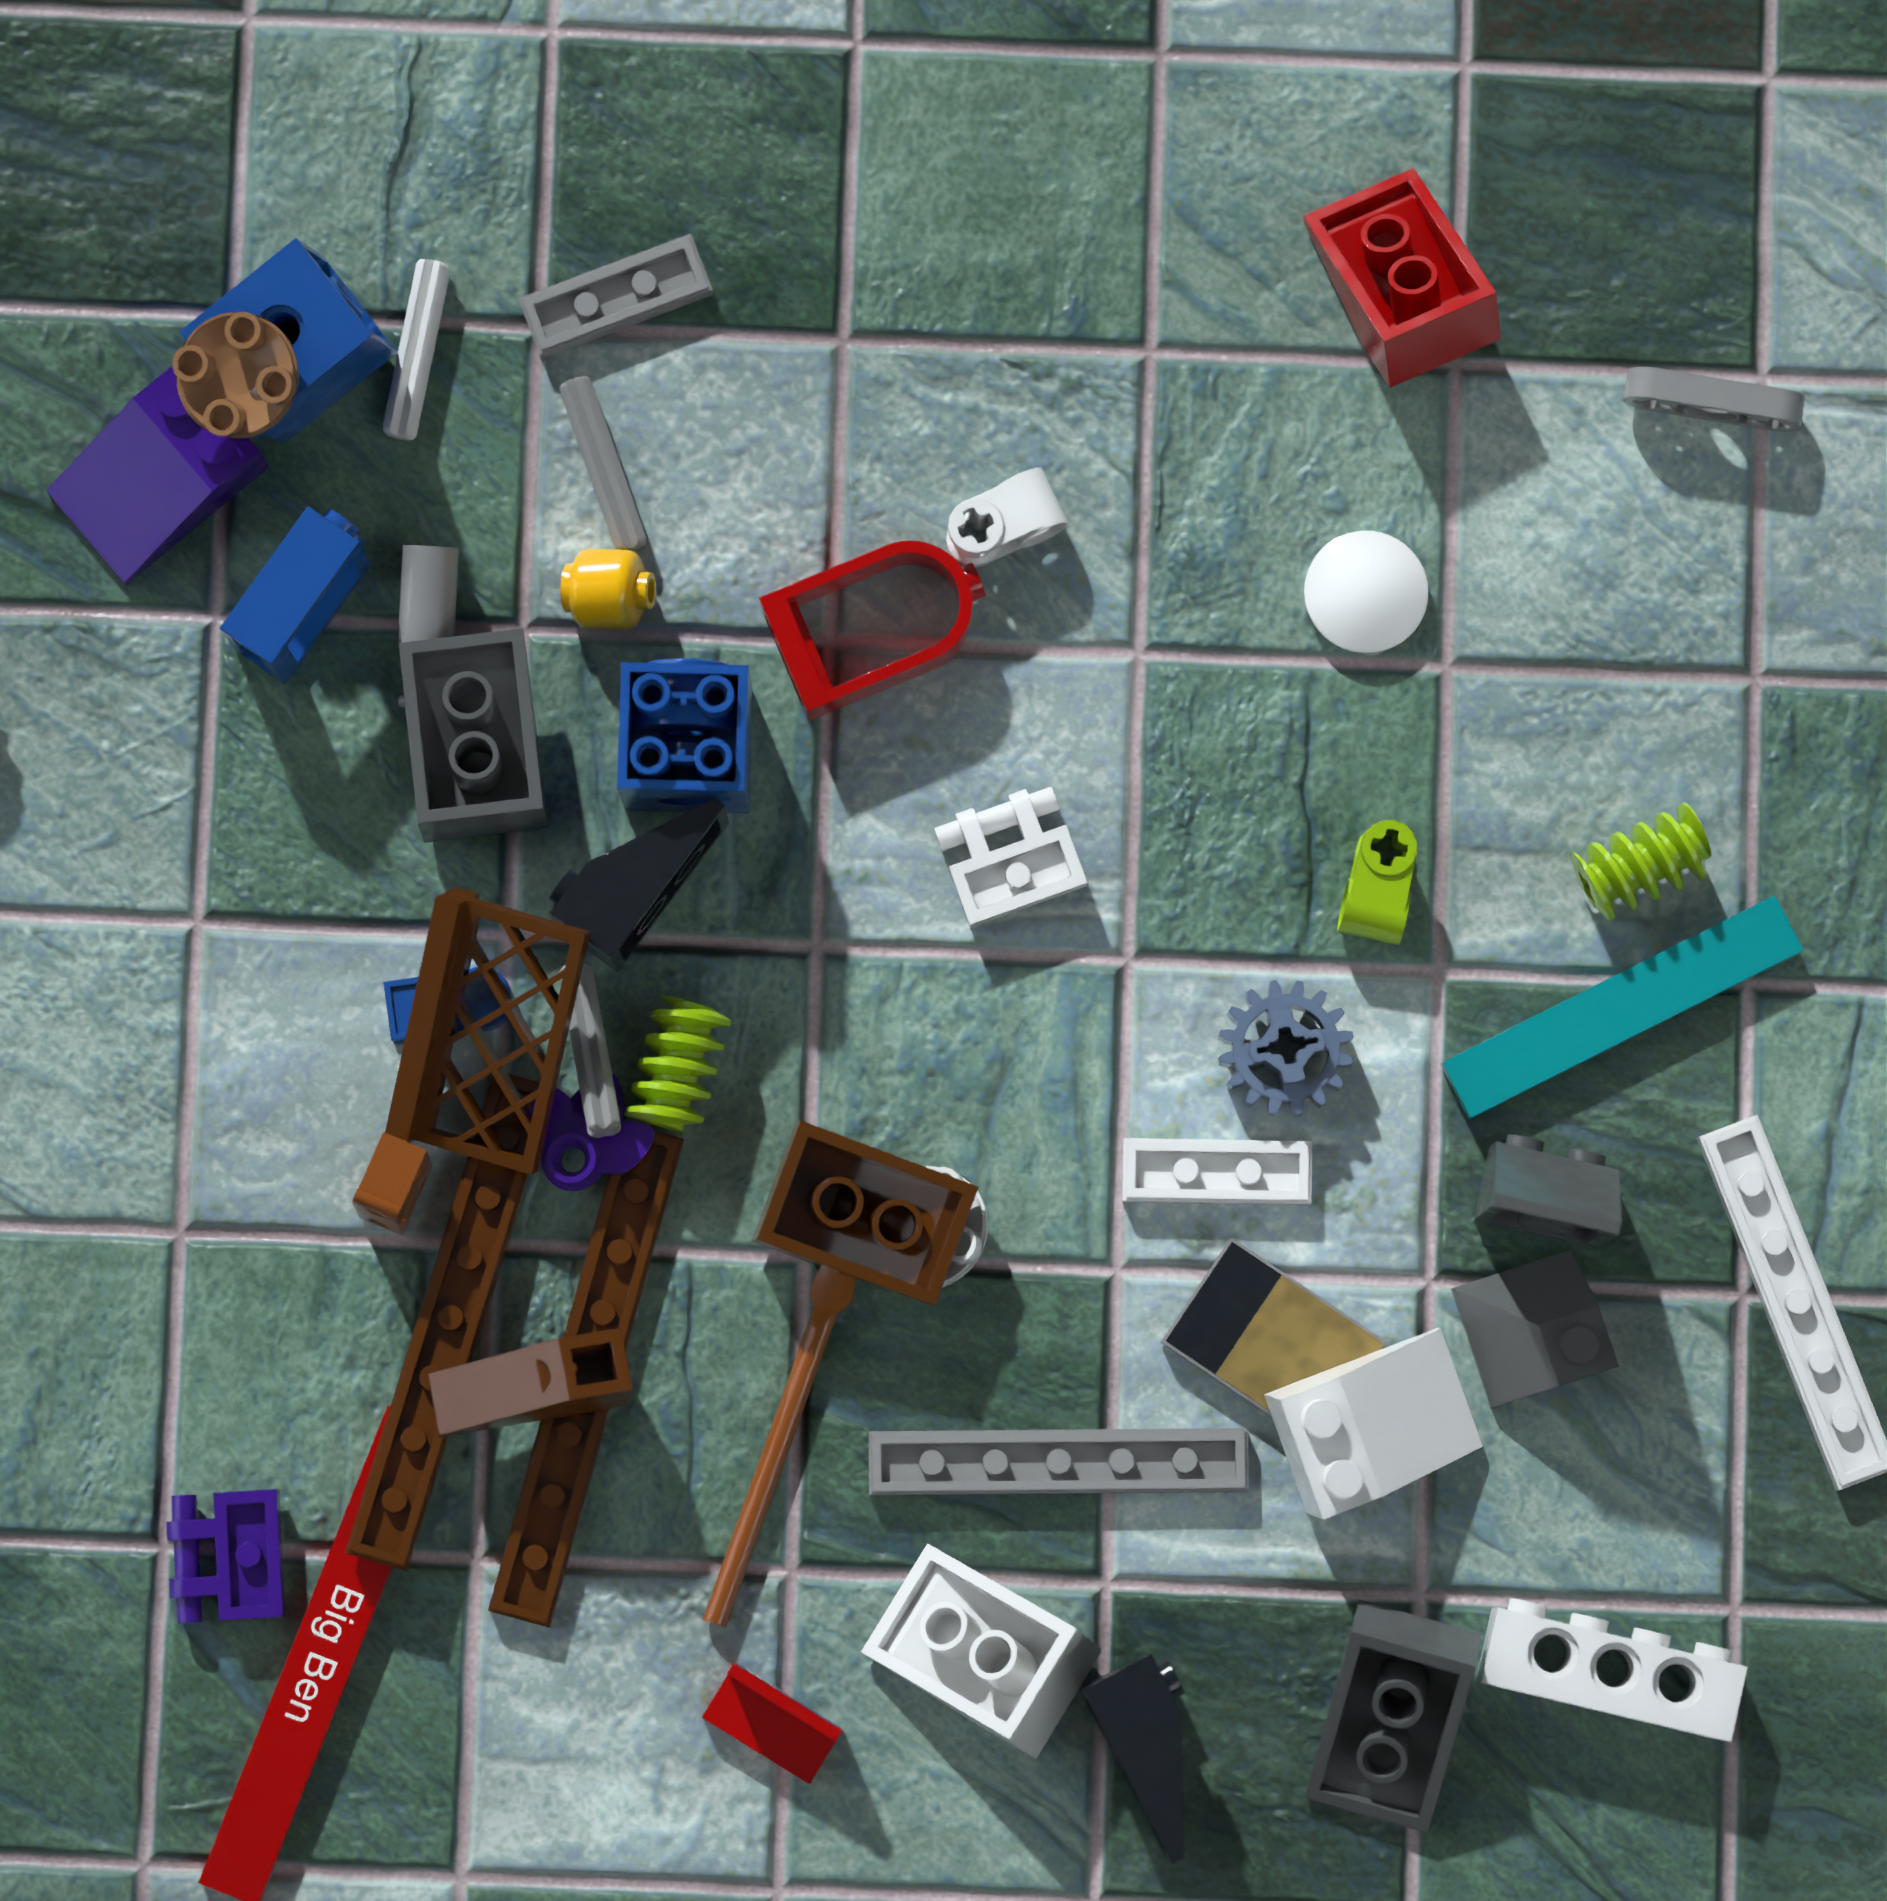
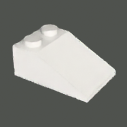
[1264,1328,1483,1520]
[861,1543,1102,1759]

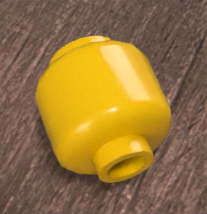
[560,549,656,630]

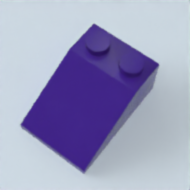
[46,365,269,585]

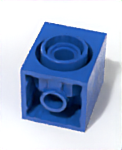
[179,238,398,444]
[617,658,753,814]

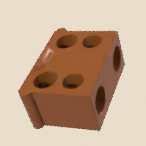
[352,1132,432,1235]

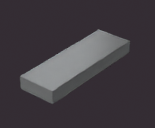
[518,234,714,359]

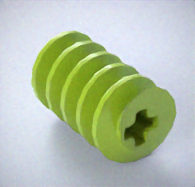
[1570,802,1712,922]
[624,995,732,1134]

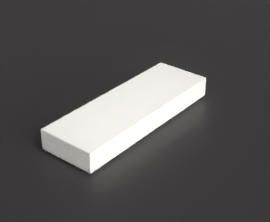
[1122,1138,1312,1206]

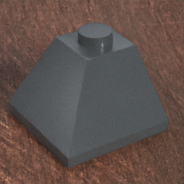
[1451,1250,1619,1409]

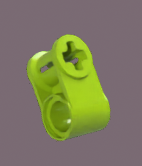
[1337,820,1417,945]

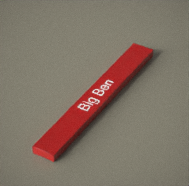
[198,1405,393,1901]

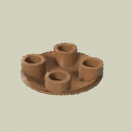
[172,312,299,439]

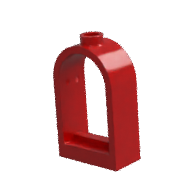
[759,541,986,722]

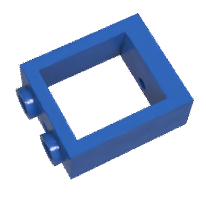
[220,506,371,685]

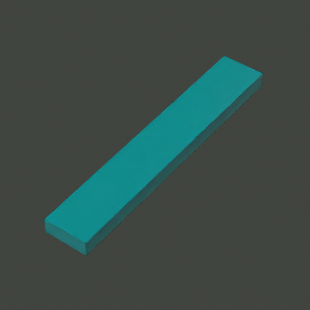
[1440,895,1804,1120]

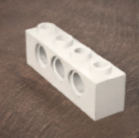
[1475,1598,1747,1742]

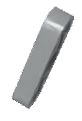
[1623,367,1805,432]

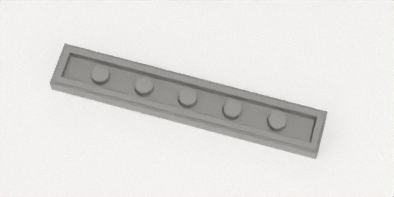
[869,1428,1249,1495]

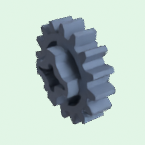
[1218,980,1354,1117]

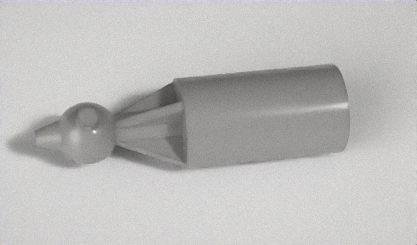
[398,545,459,708]

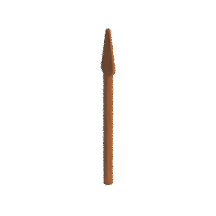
[702,1267,857,1628]

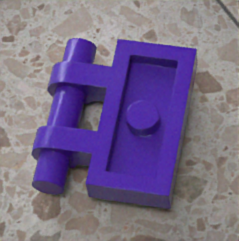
[166,1489,286,1623]

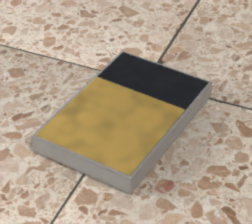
[1160,1237,1388,1418]

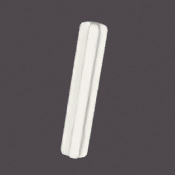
[382,259,450,440]

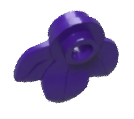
[531,1074,655,1192]

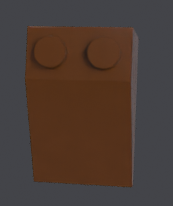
[752,1120,979,1306]

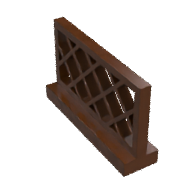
[385,887,591,1175]

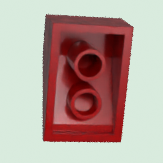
[1303,168,1501,388]

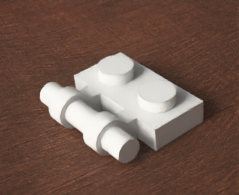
[934,787,1088,928]

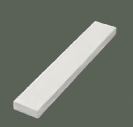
[1696,1115,1887,1491]

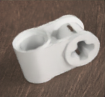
[946,467,1069,568]

